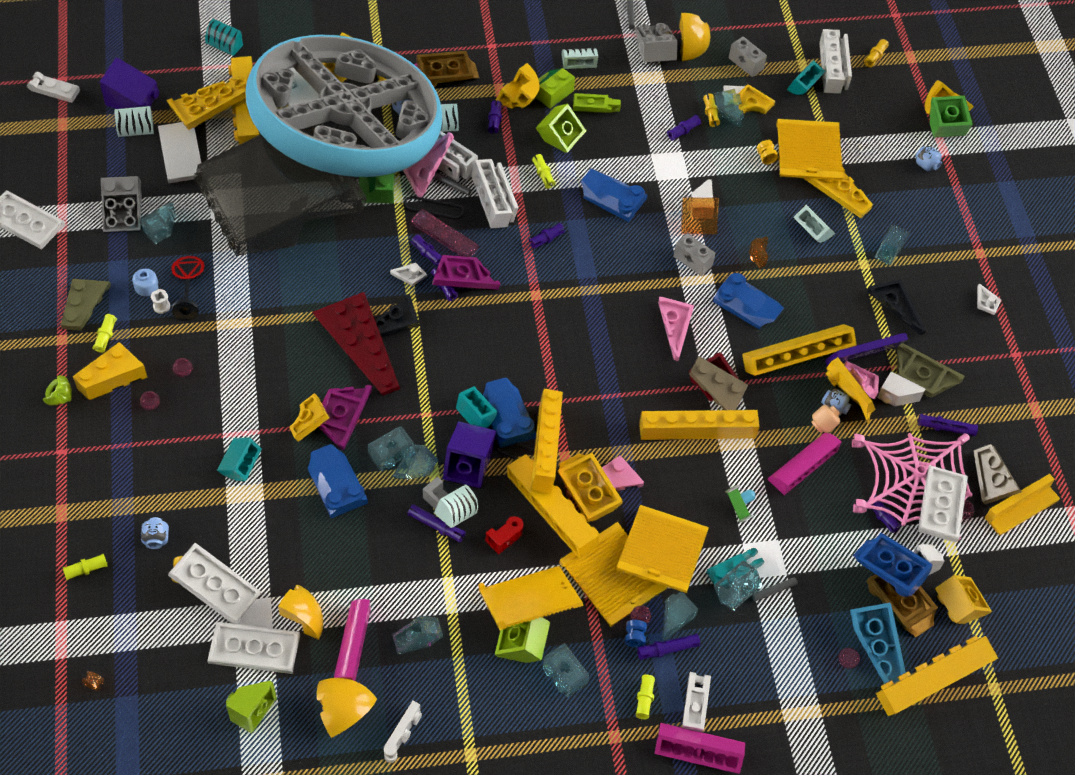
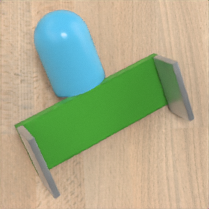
[725,485,756,522]

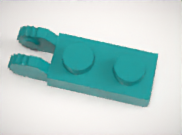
[706,548,765,589]

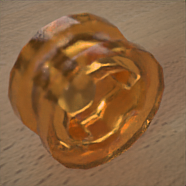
[82,671,104,691]

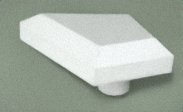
[390,263,427,286]
[977,284,1001,315]

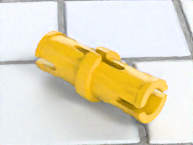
[864,39,889,67]
[703,94,720,127]

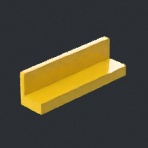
[985,474,1060,536]

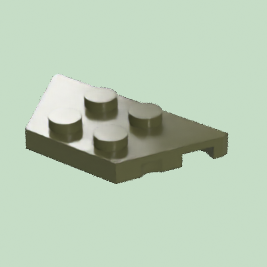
[897,343,965,398]

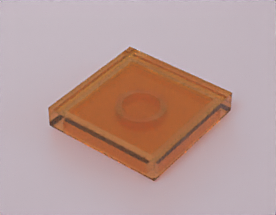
[681,197,719,234]

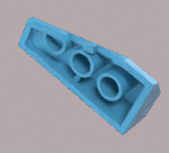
[850,603,906,684]

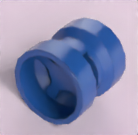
[625,620,647,648]

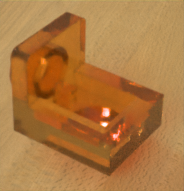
[749,236,769,268]

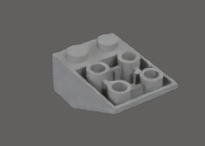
[635,23,677,62]
[101,176,142,232]

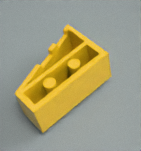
[73,342,148,400]

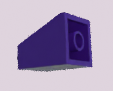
[100,58,159,109]
[443,421,496,488]

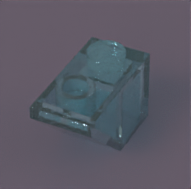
[715,89,745,127]
[140,202,176,244]
[875,225,910,266]

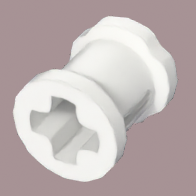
[151,289,170,314]

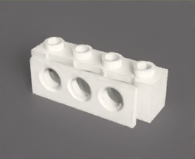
[819,29,852,93]
[435,131,478,181]
[471,159,518,228]

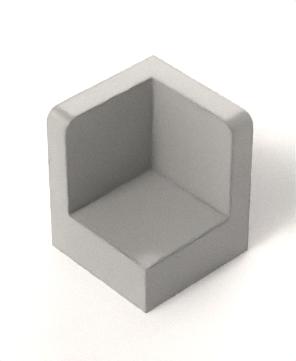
[423,477,448,509]

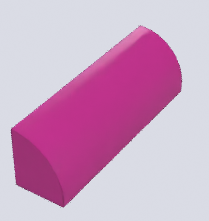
[767,433,841,495]
[334,599,371,681]
[654,723,745,774]

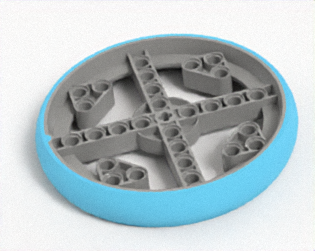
[246,35,442,177]

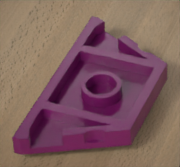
[432,255,501,290]
[318,385,372,450]

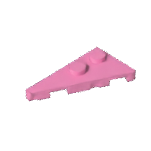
[403,132,454,197]
[658,297,694,361]
[844,360,879,399]
[566,456,644,498]

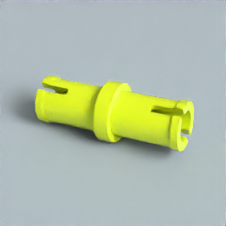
[532,154,556,189]
[93,314,117,353]
[63,554,107,580]
[636,675,655,719]

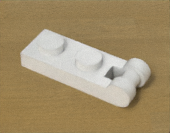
[27,72,80,103]
[682,672,711,732]
[384,701,422,763]

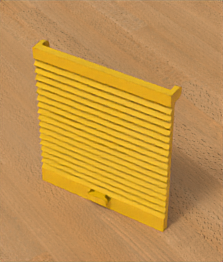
[776,119,843,180]
[616,505,709,593]
[559,522,668,627]
[478,566,583,630]

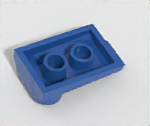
[581,169,647,222]
[713,273,784,330]
[483,377,536,448]
[308,444,368,518]
[853,533,933,597]

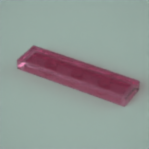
[411,209,479,257]

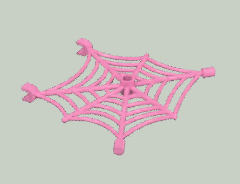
[852,433,973,541]

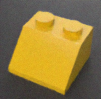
[935,575,992,624]

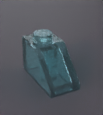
[393,445,438,479]
[662,592,698,641]
[392,615,443,654]

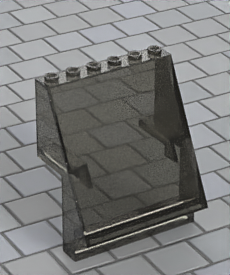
[194,123,367,256]

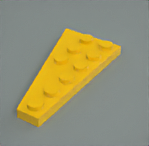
[166,73,250,130]
[778,159,873,218]

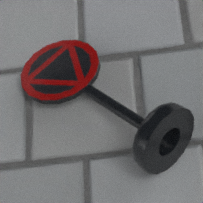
[171,256,205,321]

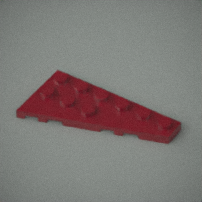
[312,292,400,396]

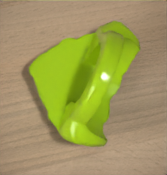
[43,376,72,406]

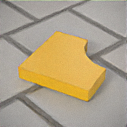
[728,84,775,115]
[289,393,329,442]

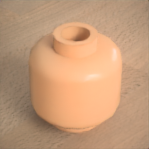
[811,404,841,433]

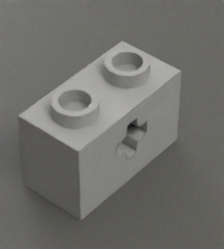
[729,37,767,77]
[673,233,716,277]

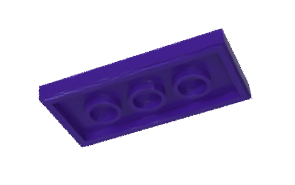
[825,333,908,366]

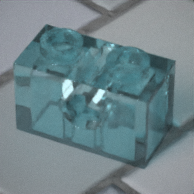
[368,426,414,471]
[714,561,763,611]
[543,643,590,697]

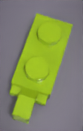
[573,93,621,113]

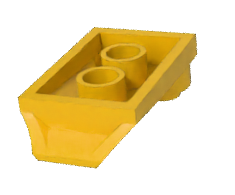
[825,357,875,424]
[558,453,623,522]

